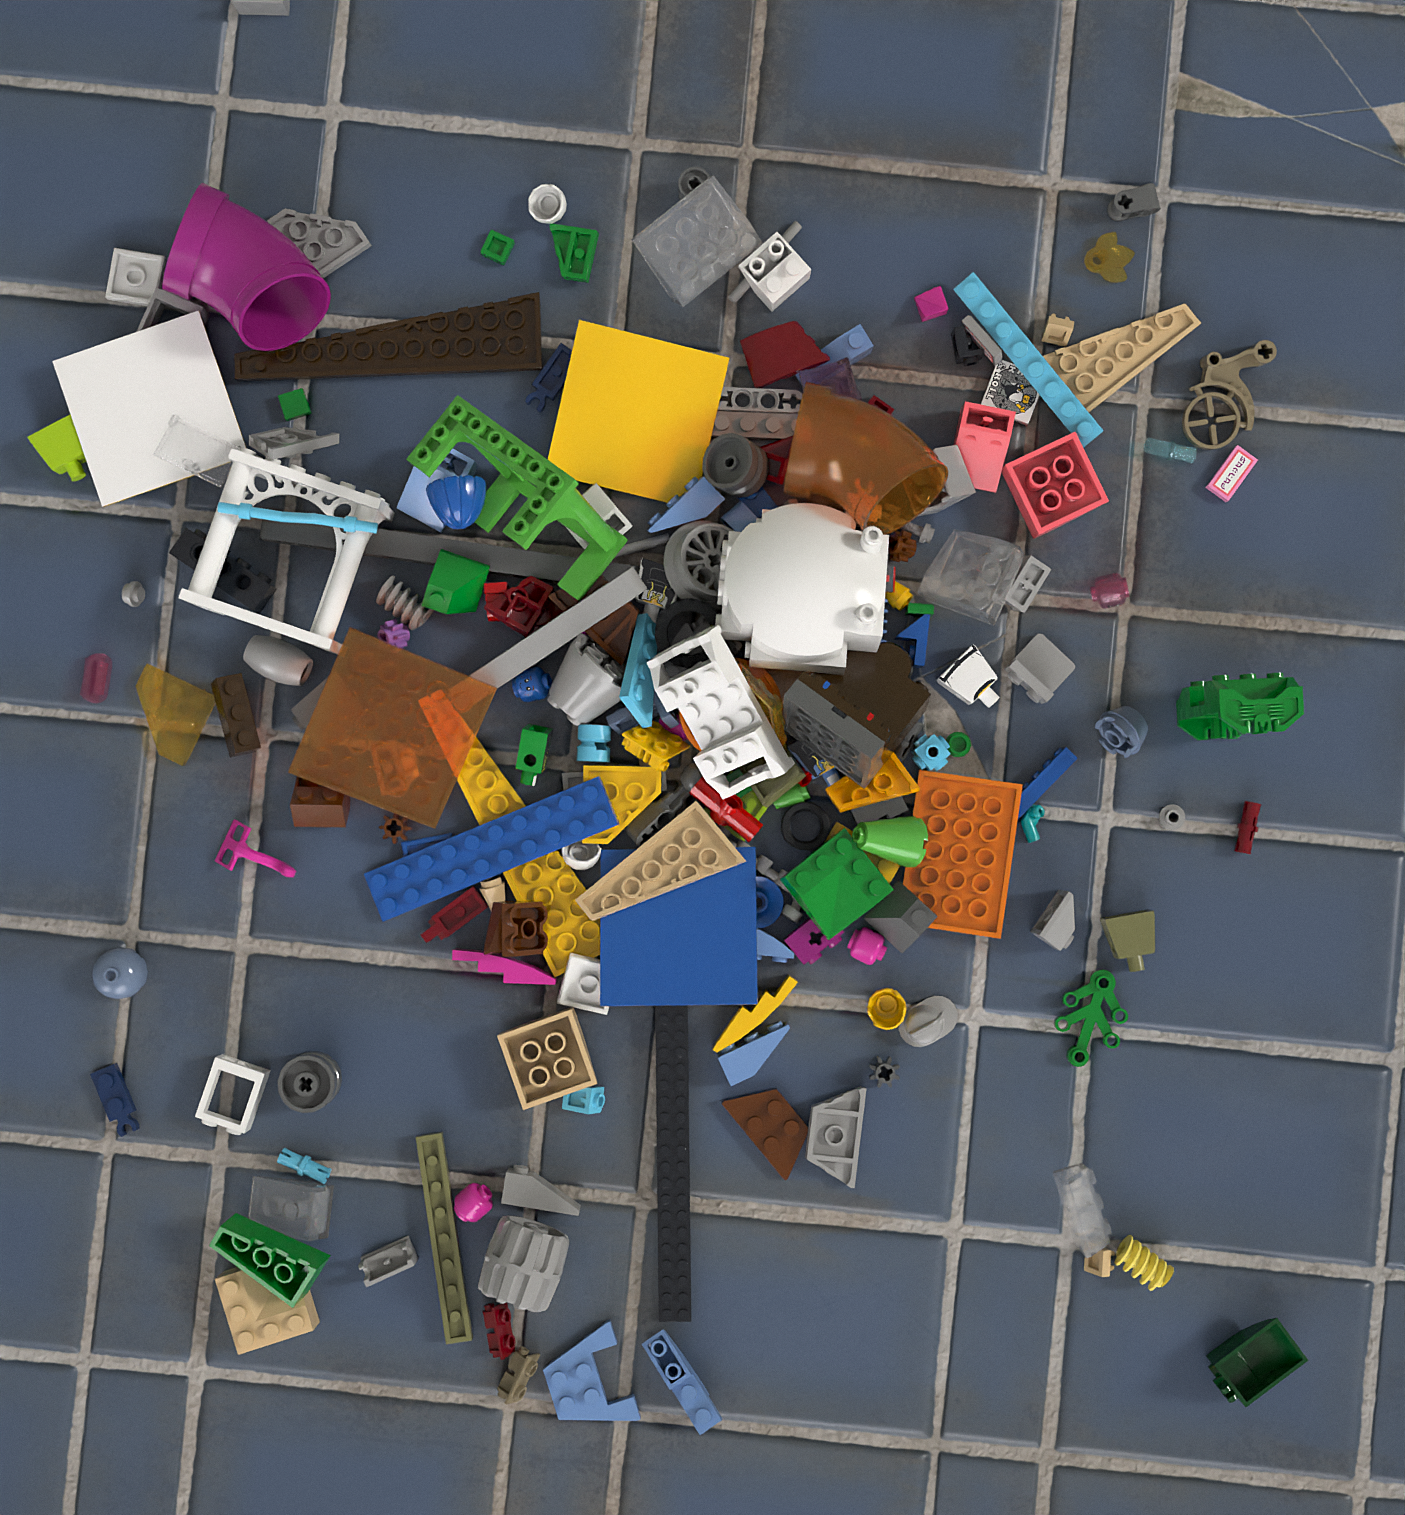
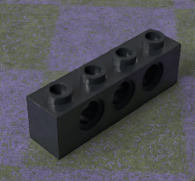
[169,528,277,614]

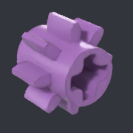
[377,619,410,652]

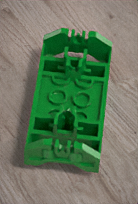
[1176,673,1304,740]

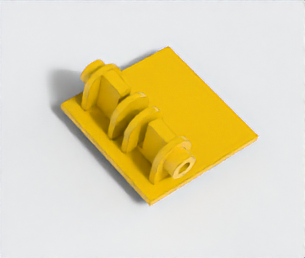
[622,721,690,772]

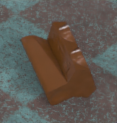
[484,901,548,957]

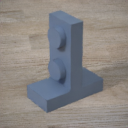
[606,689,679,735]

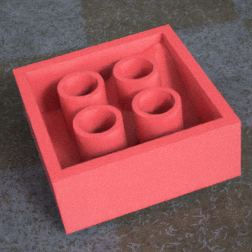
[1001,432,1109,539]

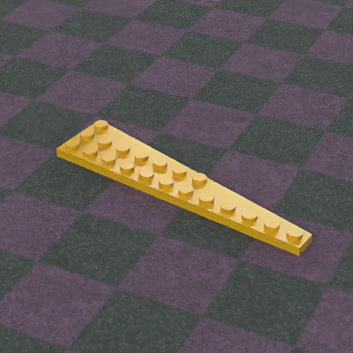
[418,689,600,977]

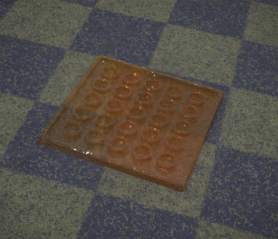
[288,627,497,829]

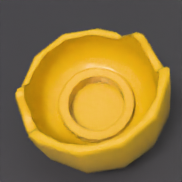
[867,988,906,1030]

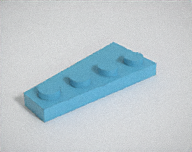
[619,613,657,728]

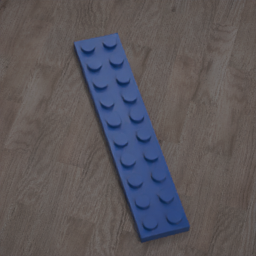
[364,776,619,922]

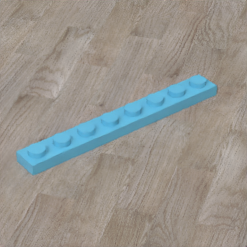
[953,272,1104,448]

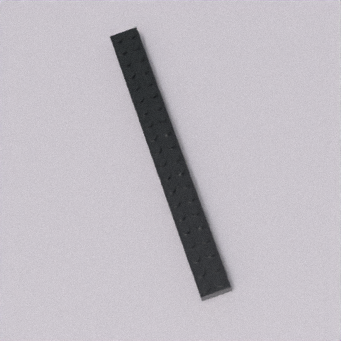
[655,1005,692,1322]

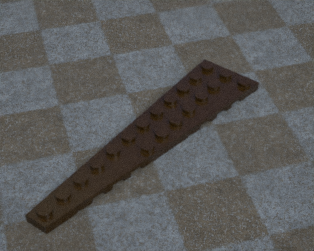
[234,292,543,381]

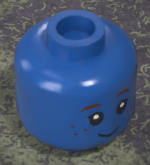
[512,666,552,702]

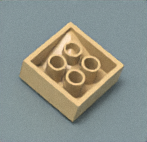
[497,1007,598,1110]
[215,1267,320,1355]

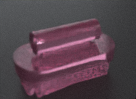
[80,653,112,703]

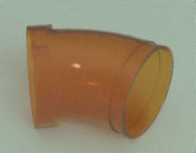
[784,382,948,535]

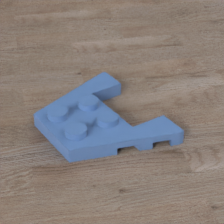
[543,1319,641,1421]

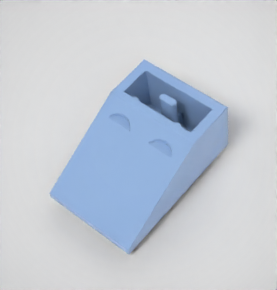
[397,449,479,533]

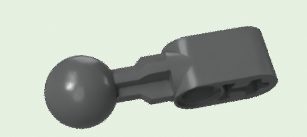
[625,762,703,847]

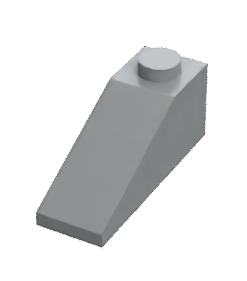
[501,1165,581,1216]

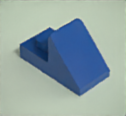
[894,614,930,668]

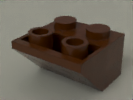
[290,769,351,828]

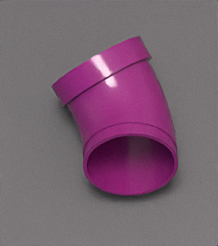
[162,183,331,351]

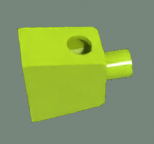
[27,414,86,481]

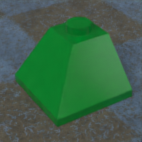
[422,549,490,614]

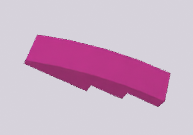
[452,948,558,985]

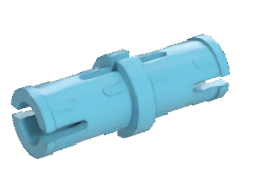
[277,1148,332,1184]

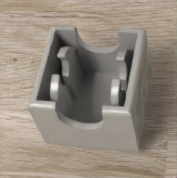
[897,445,976,517]

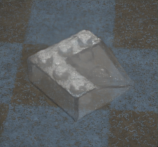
[918,529,1025,625]

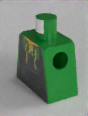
[516,723,554,786]

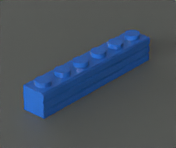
[1018,747,1078,819]

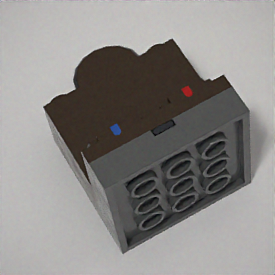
[781,641,931,789]

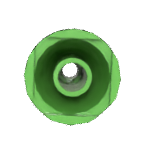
[852,816,928,868]

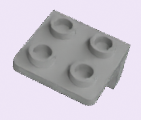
[1004,634,1075,704]

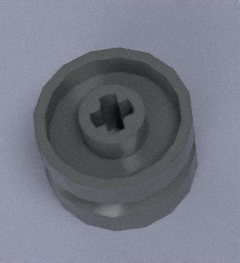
[702,433,769,498]
[277,1051,342,1113]

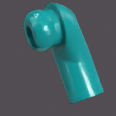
[1021,805,1045,843]

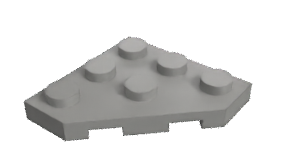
[267,208,372,278]

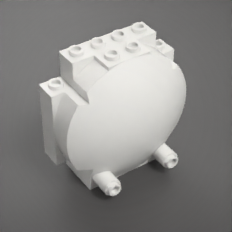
[715,503,889,675]

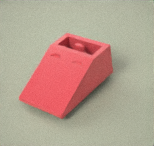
[953,401,1016,493]

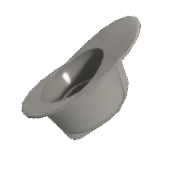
[899,996,958,1047]

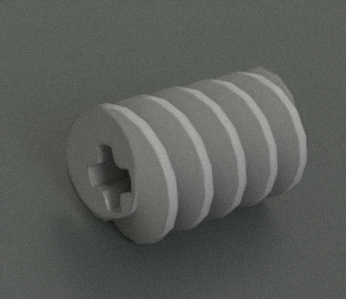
[376,575,434,631]

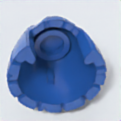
[426,475,486,530]

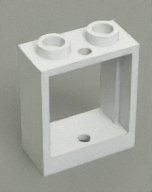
[195,1054,271,1135]

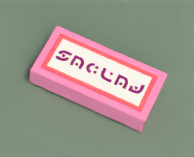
[1205,445,1258,502]

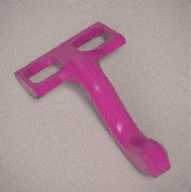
[215,819,296,878]

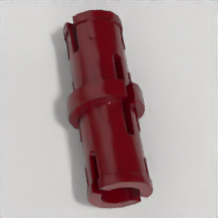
[1234,801,1262,855]

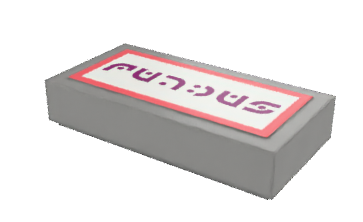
[962,315,1002,366]

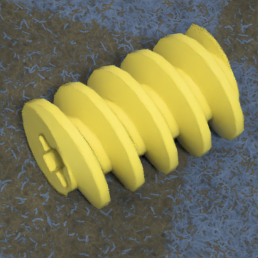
[1114,1235,1174,1291]

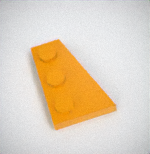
[825,752,920,813]

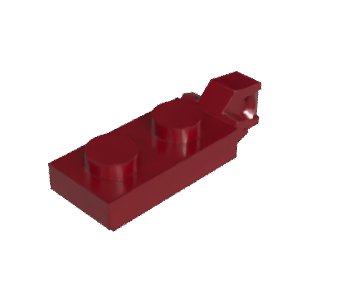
[421,886,489,943]

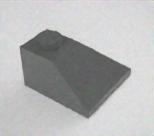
[864,880,938,953]

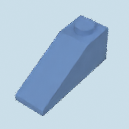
[795,324,874,393]

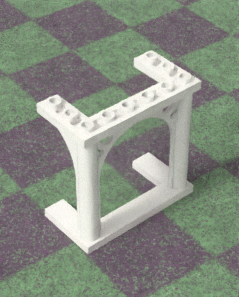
[179,447,395,657]

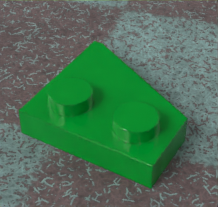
[549,224,599,283]

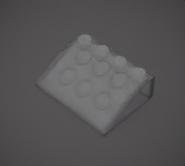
[631,175,763,307]

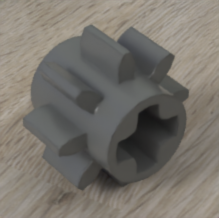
[868,1056,900,1088]

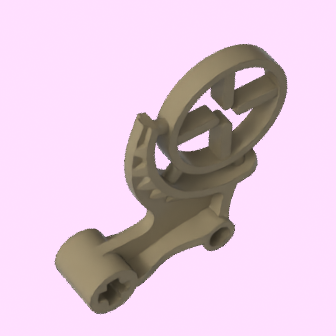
[1182,340,1277,450]

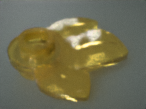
[1084,232,1135,283]

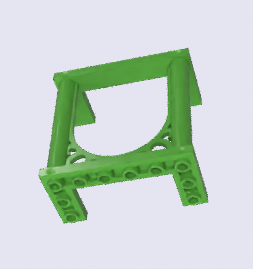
[406,395,628,602]

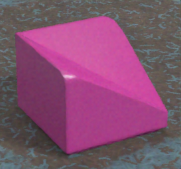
[914,286,948,322]

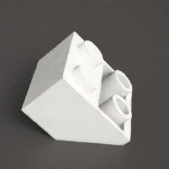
[739,232,811,312]
[566,483,632,549]

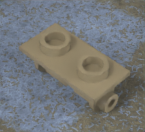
[497,1346,541,1405]

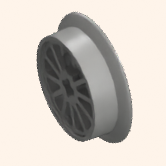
[664,520,733,611]

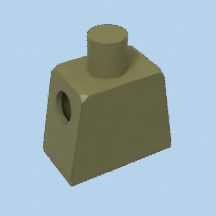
[1100,909,1155,972]

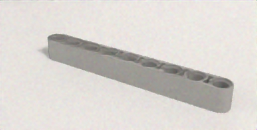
[445,566,647,713]

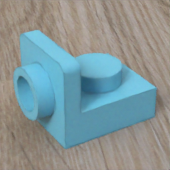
[562,1086,605,1114]

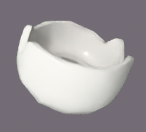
[528,184,567,224]
[561,840,601,870]

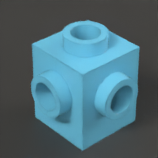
[911,734,951,771]

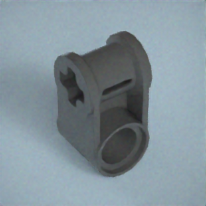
[1107,183,1161,221]

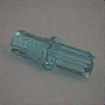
[1144,438,1197,464]

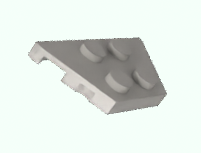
[249,427,339,460]
[805,1086,867,1188]

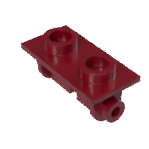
[482,1302,516,1360]

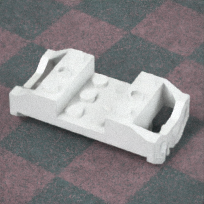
[646,624,795,799]

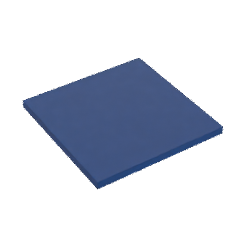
[600,847,758,1006]

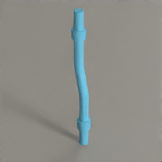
[218,502,378,534]

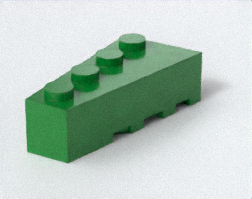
[209,1213,331,1308]

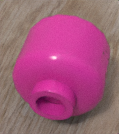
[847,927,888,965]
[454,1183,493,1222]

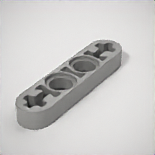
[717,387,805,414]

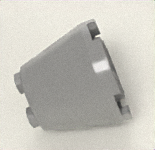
[547,634,627,726]

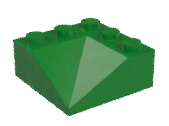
[780,828,894,940]

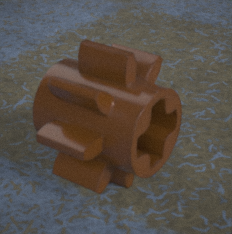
[888,530,917,562]
[379,812,413,844]

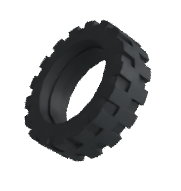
[655,598,718,668]

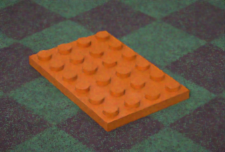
[903,770,1023,939]

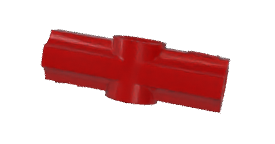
[689,776,763,843]

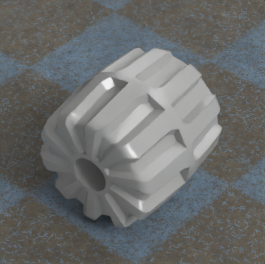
[478,1215,569,1312]

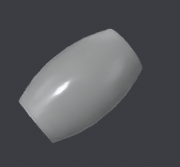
[243,635,313,686]

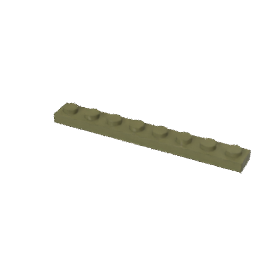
[416,1131,473,1344]

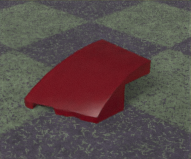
[740,321,830,389]
[484,576,564,638]

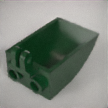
[1206,1318,1309,1407]

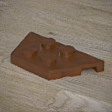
[548,575,640,665]
[721,1088,808,1181]

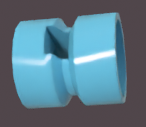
[576,725,611,763]

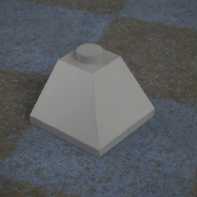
[1030,890,1075,951]

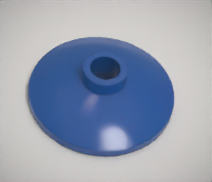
[756,876,783,928]

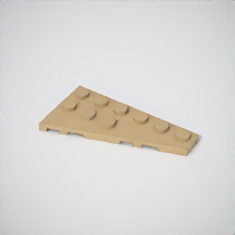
[1043,304,1201,412]
[575,801,746,921]

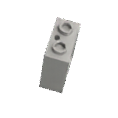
[136,287,210,332]

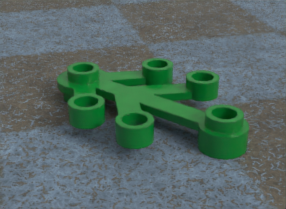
[1054,970,1128,1067]

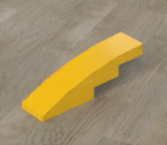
[712,974,798,1053]

